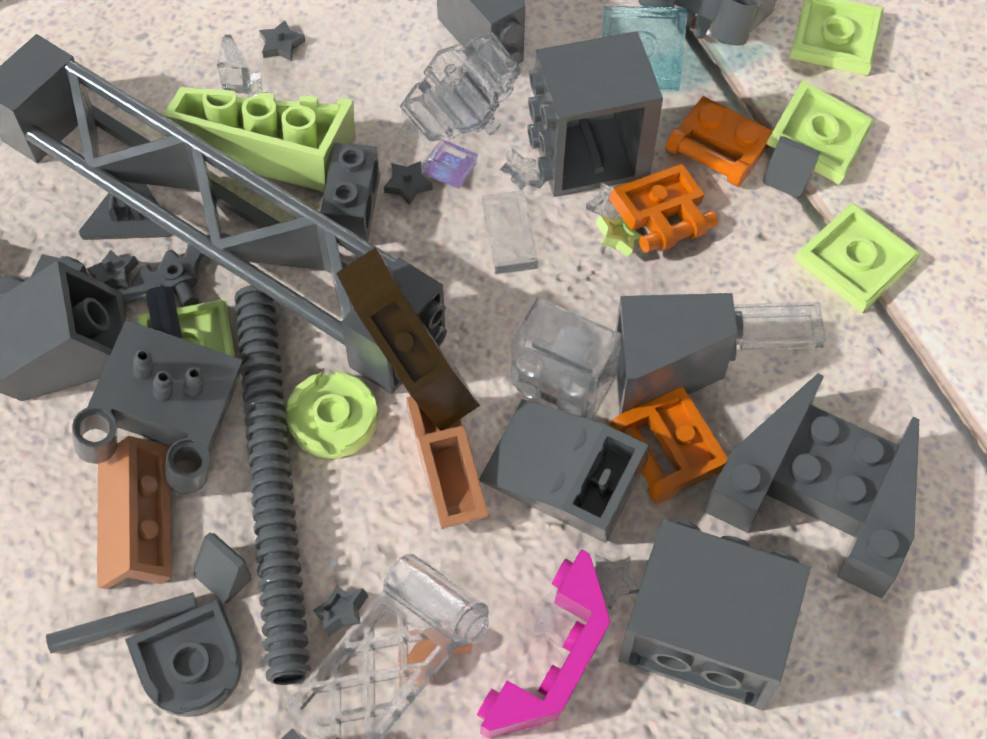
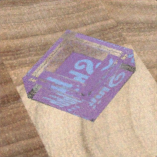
[421,139,478,189]

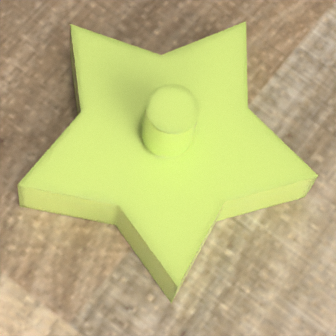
[595,215,642,257]

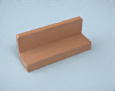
[97,436,172,589]

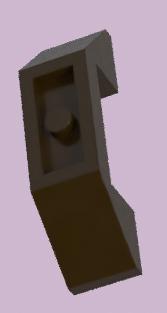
[336,247,480,431]

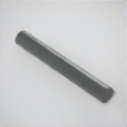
[46,592,198,654]

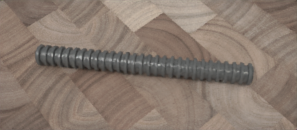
[234,285,312,685]

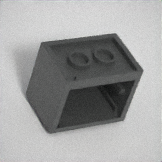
[527,31,663,197]
[618,519,811,711]

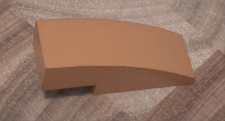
[406,396,488,529]

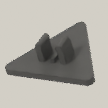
[79,182,173,240]

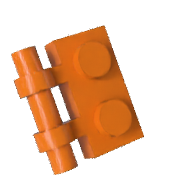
[609,164,718,253]

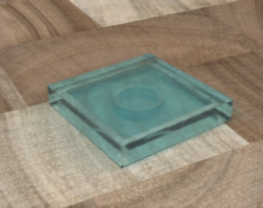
[601,5,687,91]

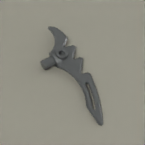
[112,233,231,307]

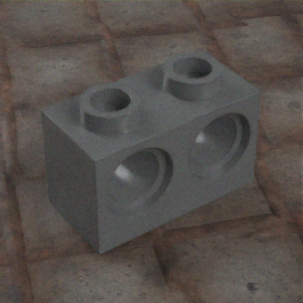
[320,143,380,241]

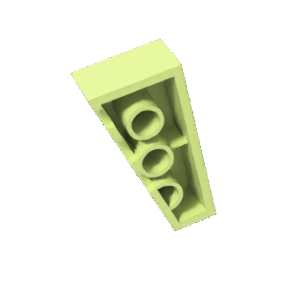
[163,87,355,192]

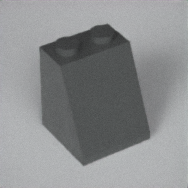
[437,0,525,79]
[0,260,126,401]
[613,293,744,415]

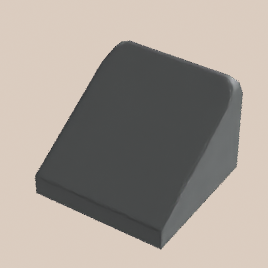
[763,136,820,198]
[194,532,251,603]

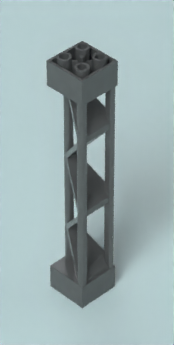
[0,34,447,395]

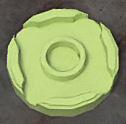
[286,371,378,459]

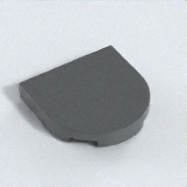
[125,598,242,717]

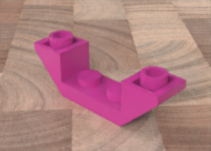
[477,549,611,739]

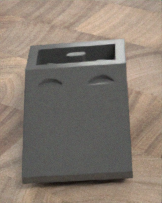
[479,399,649,543]

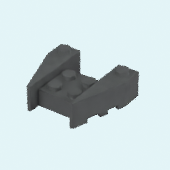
[705,373,920,599]

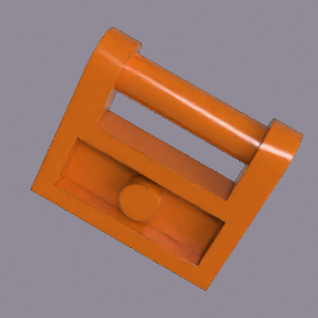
[665,96,773,187]
[609,386,728,504]

